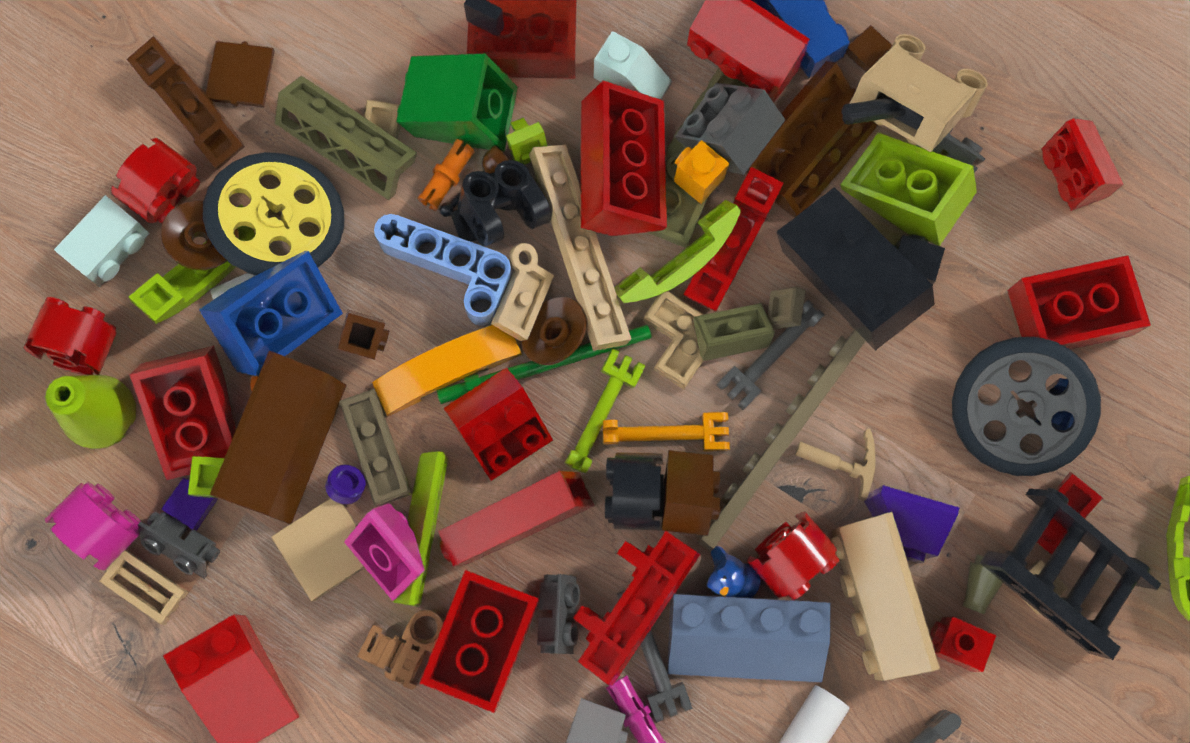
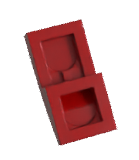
[1024,472,1103,554]

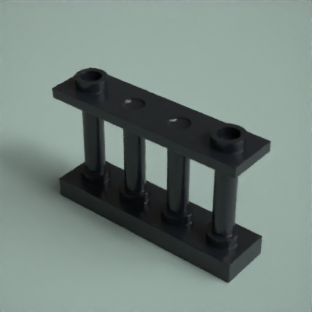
[980,488,1161,660]

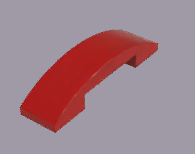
[683,167,784,312]

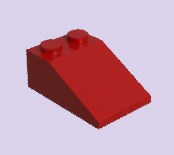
[130,345,236,480]
[163,614,300,743]

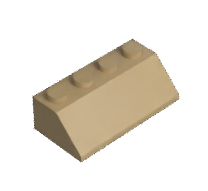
[830,512,940,681]

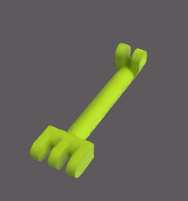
[565,348,645,474]

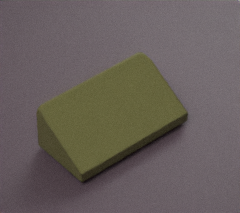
[693,303,775,361]

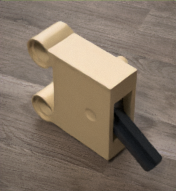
[841,34,988,152]

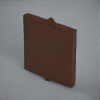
[206,41,275,107]

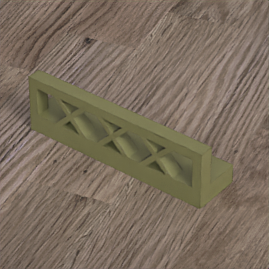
[275,75,417,200]

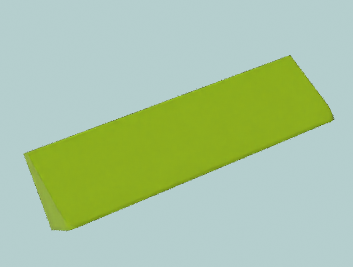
[393,451,448,607]

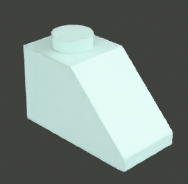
[594,31,672,100]

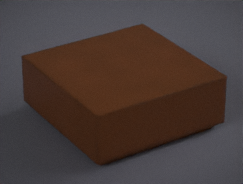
[845,25,892,72]

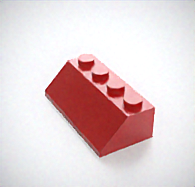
[581,80,667,236]

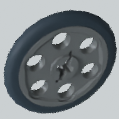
[952,337,1101,476]

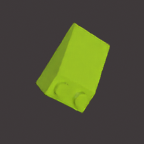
[840,133,977,246]

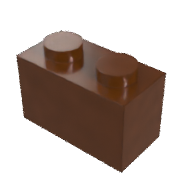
[662,450,720,536]

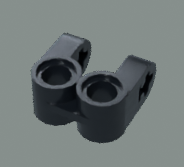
[458,160,552,247]

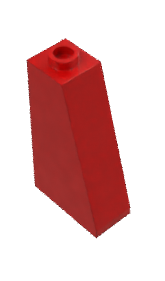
[438,471,595,567]

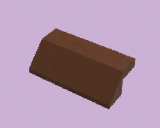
[746,61,878,218]
[210,351,347,524]

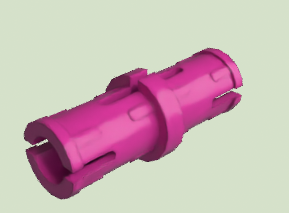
[606,675,666,743]

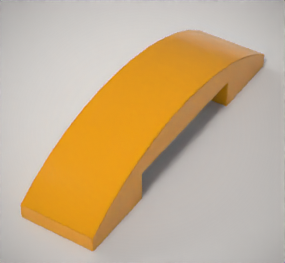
[372,325,522,416]

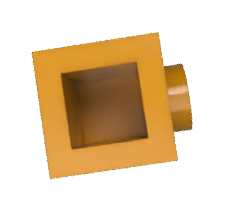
[674,140,729,204]

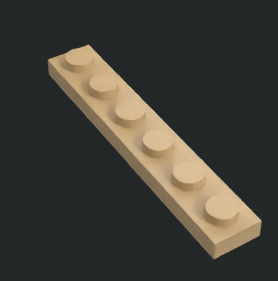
[529,144,631,351]

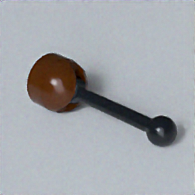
[439,145,509,217]

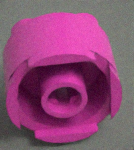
[45,482,140,571]

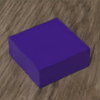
[161,477,218,531]

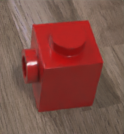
[929,616,997,672]

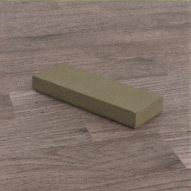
[339,389,412,507]

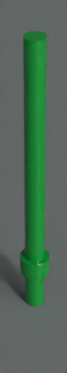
[436,325,652,404]

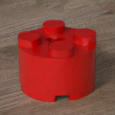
[111,138,201,224]
[23,297,117,375]
[747,511,840,600]

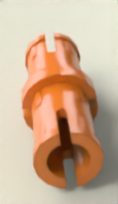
[417,139,475,211]

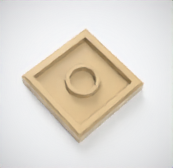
[271,498,365,602]

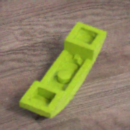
[614,200,741,303]
[129,204,255,324]

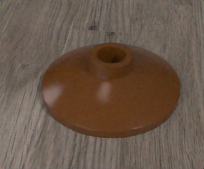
[161,201,239,270]
[521,297,587,365]

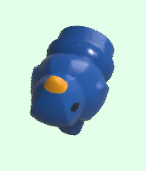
[707,546,761,598]

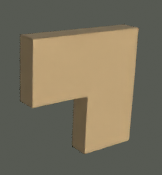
[643,291,704,390]

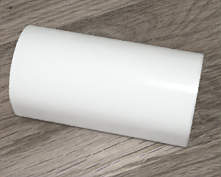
[779,685,850,743]

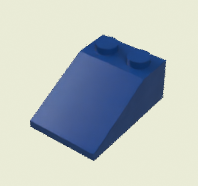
[199,251,343,376]

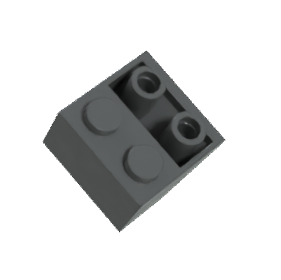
[675,83,785,175]

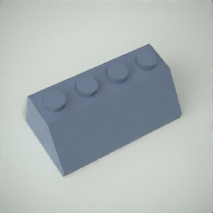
[667,594,831,682]

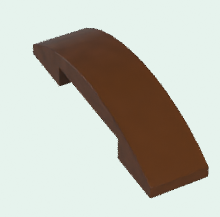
[126,36,245,170]

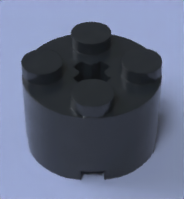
[605,452,664,531]

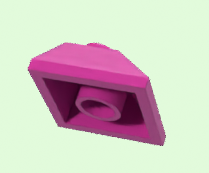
[344,503,425,601]

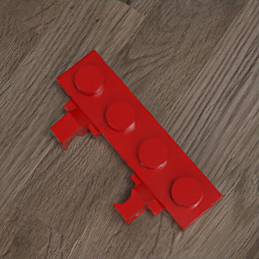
[573,531,701,686]

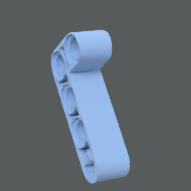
[374,214,512,326]

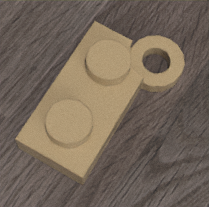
[491,243,554,341]

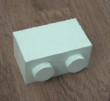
[54,195,149,287]

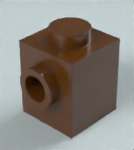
[337,309,389,360]

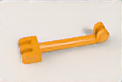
[603,412,730,452]

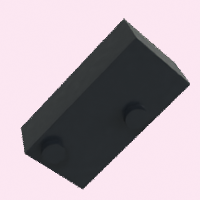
[776,187,935,351]

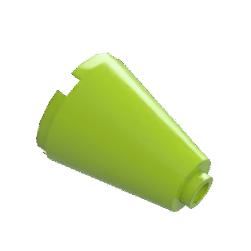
[45,375,136,449]

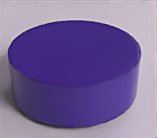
[325,465,366,504]

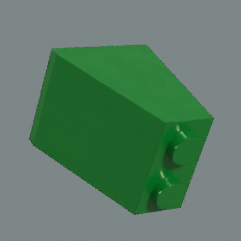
[396,54,518,152]

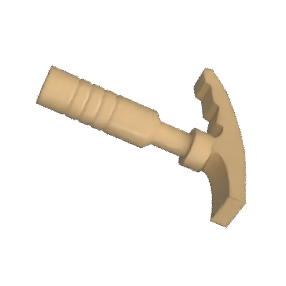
[795,429,876,501]

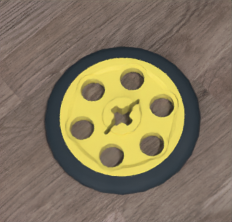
[203,152,345,275]

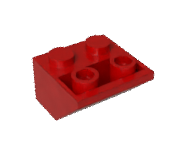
[1041,118,1124,211]
[444,367,553,481]

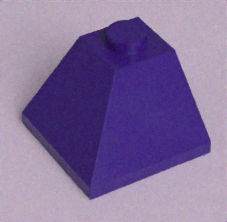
[864,485,960,563]

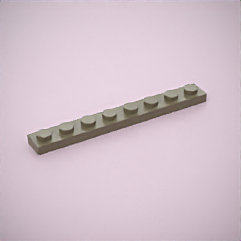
[698,324,866,551]

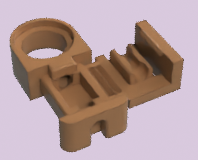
[357,610,443,689]

